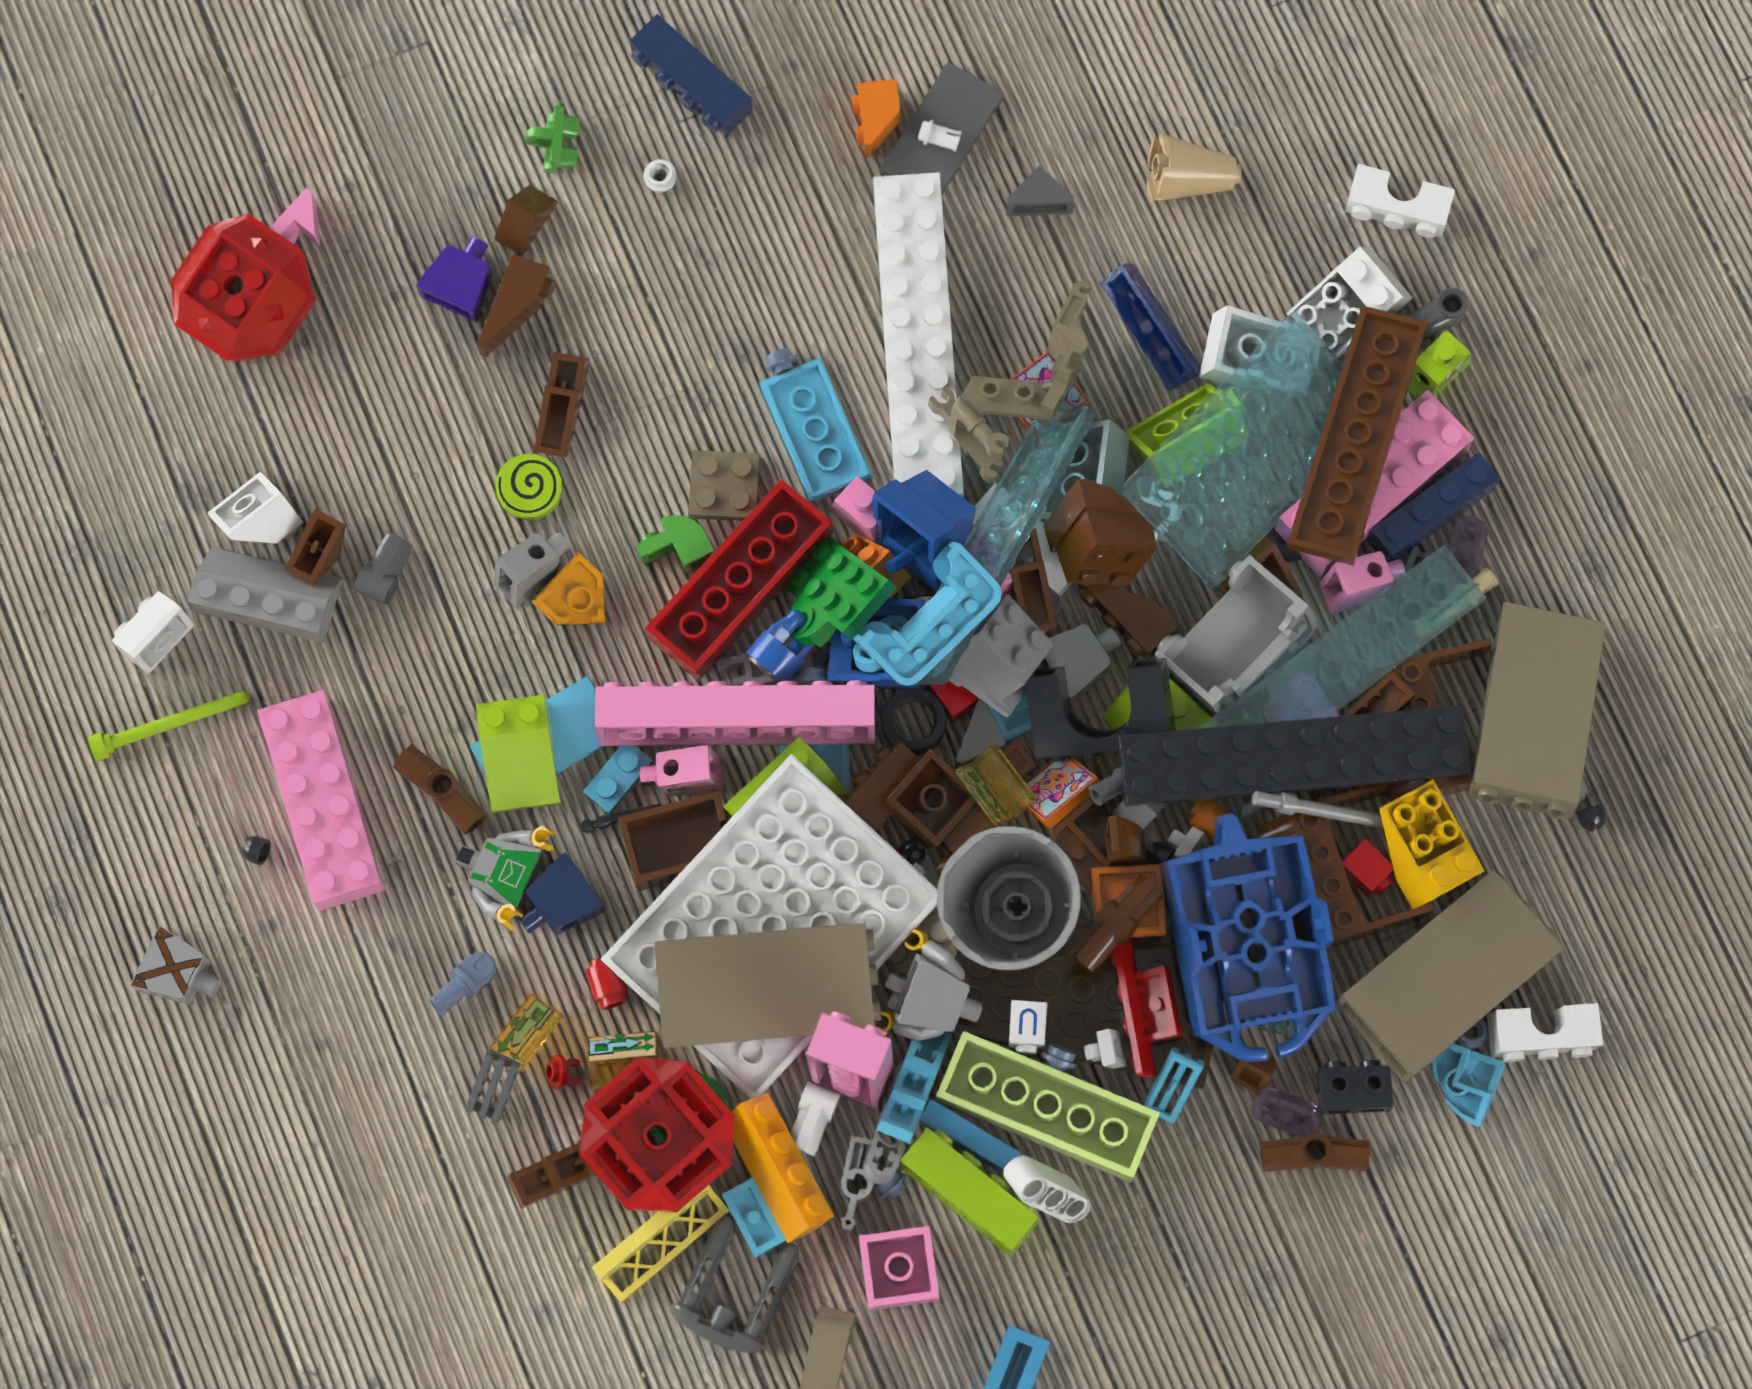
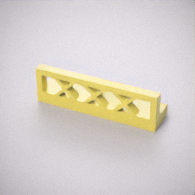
[592,1185,730,1303]

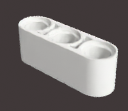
[1003,1156,1091,1223]

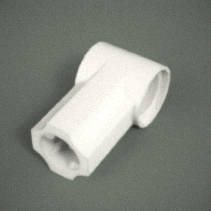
[790,1081,841,1157]

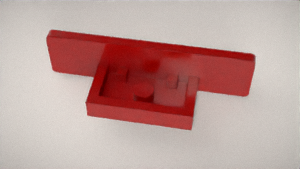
[1111,940,1183,1079]

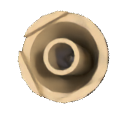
[1147,134,1242,201]

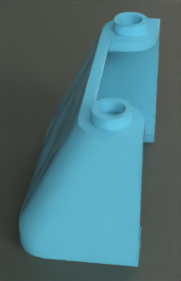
[853,541,1002,686]

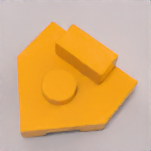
[532,552,605,625]

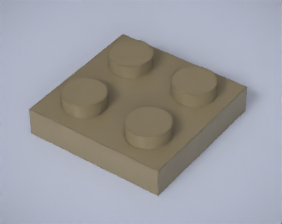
[688,450,760,521]

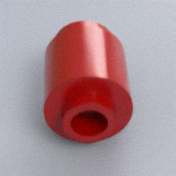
[585,957,628,1010]

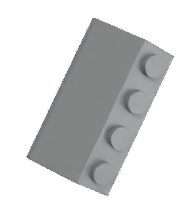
[187,547,343,643]

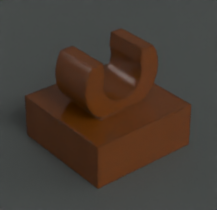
[1230,1047,1276,1096]

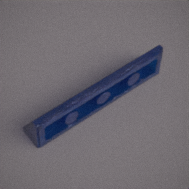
[1099,263,1201,391]

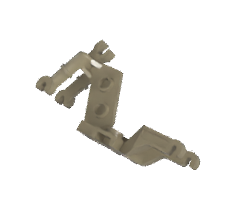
[928,281,1091,483]

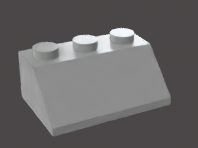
[1040,419,1130,523]

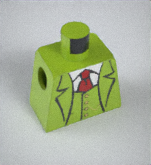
[1408,330,1471,398]

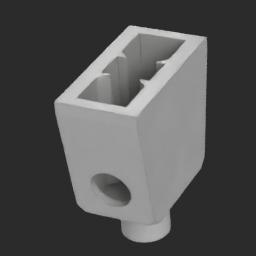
[494,533,570,608]
[1041,624,1122,705]

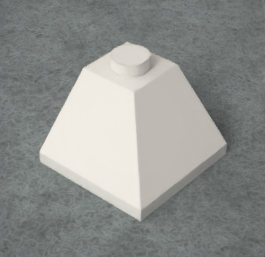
[207,472,303,543]

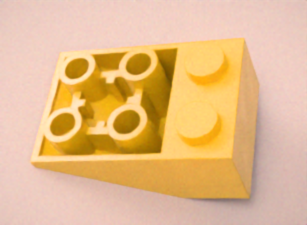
[1379,780,1485,909]

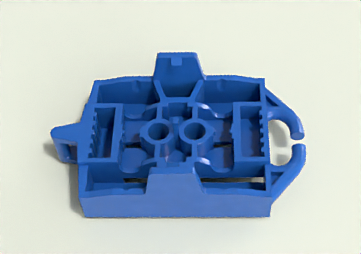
[1160,814,1337,1062]

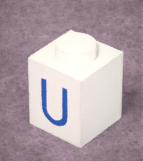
[1009,1000,1047,1055]

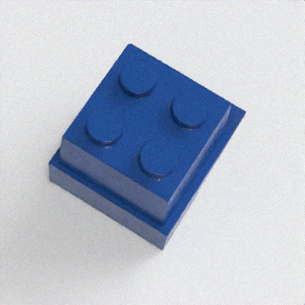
[873,470,977,591]
[827,599,925,690]

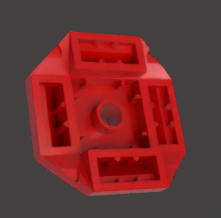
[171,213,317,363]
[580,1057,734,1213]

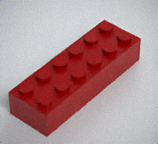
[645,479,834,681]

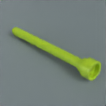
[88,691,250,762]

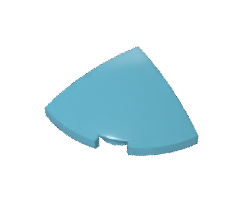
[1432,1043,1506,1128]

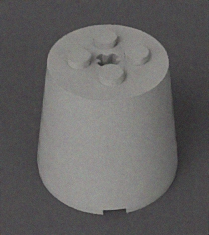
[937,826,1081,970]

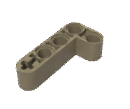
[800,1306,856,1389]

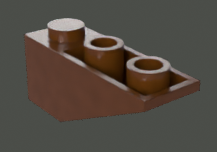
[1078,584,1179,659]

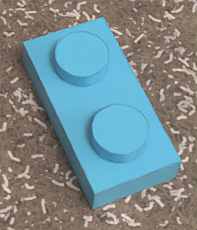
[583,746,654,815]
[722,1178,786,1258]

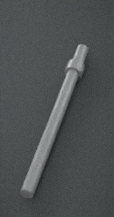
[1252,791,1384,828]

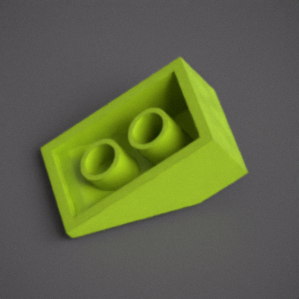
[476,695,561,813]

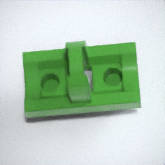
[525,105,580,174]

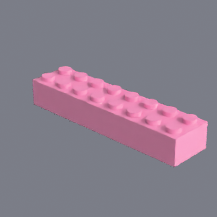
[595,680,875,746]

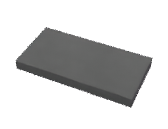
[880,62,1004,196]

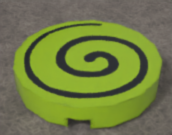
[495,454,563,521]

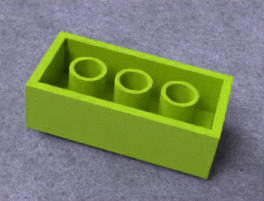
[900,1128,1039,1258]

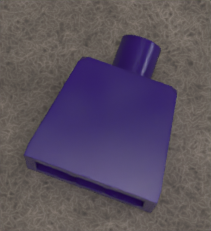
[416,237,492,323]

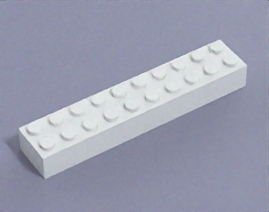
[873,172,964,498]

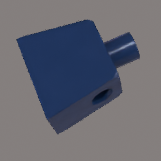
[517,852,606,935]

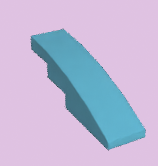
[877,1031,953,1143]

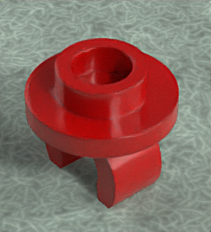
[545,1055,581,1090]

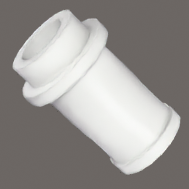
[918,119,962,152]

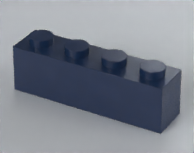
[629,14,753,137]
[1367,452,1500,561]

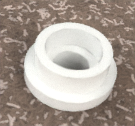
[643,160,677,192]

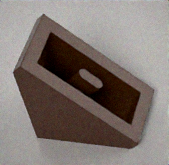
[494,185,558,256]
[284,509,346,585]

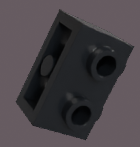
[1316,1060,1393,1115]

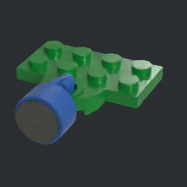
[746,536,897,683]

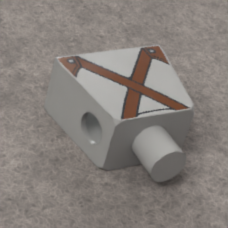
[130,926,221,1005]

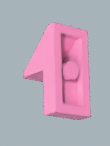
[270,188,320,246]

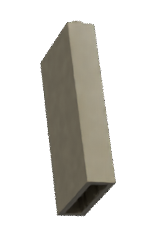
[1468,602,1606,819]
[1335,869,1564,1084]
[654,922,881,1048]

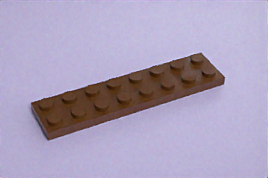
[1287,305,1428,566]

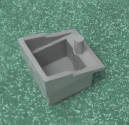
[933,594,1054,717]

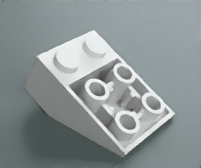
[1286,246,1413,364]

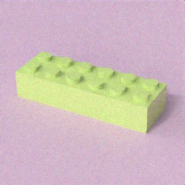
[936,1031,1160,1183]

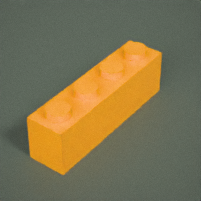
[731,1092,834,1243]

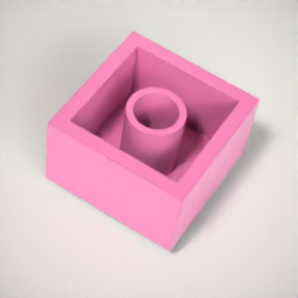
[859,1226,940,1311]

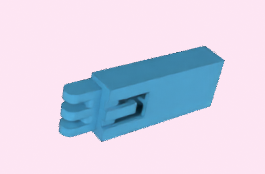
[919,1099,1022,1175]
[983,1325,1050,1389]

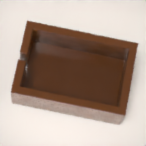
[618,790,727,892]

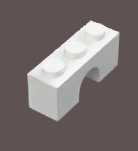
[1345,164,1455,238]
[1486,1003,1603,1062]

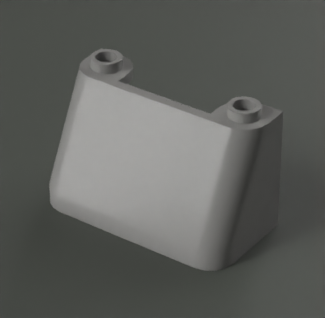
[1154,555,1317,723]

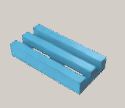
[1143,1047,1204,1124]

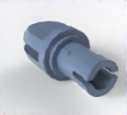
[429,952,496,1016]

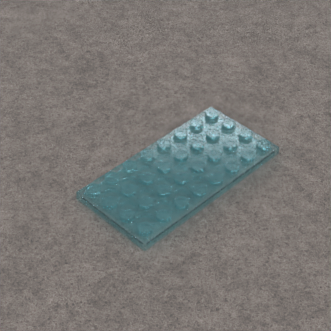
[1118,311,1343,589]

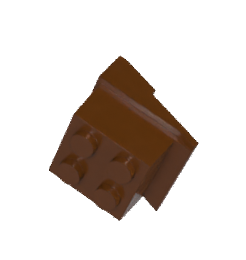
[1043,479,1166,587]

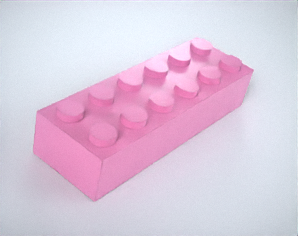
[1275,390,1474,578]
[257,690,386,911]
[806,1011,894,1110]

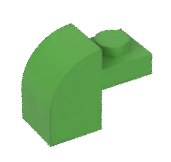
[636,515,715,574]

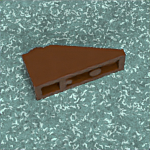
[477,254,555,357]

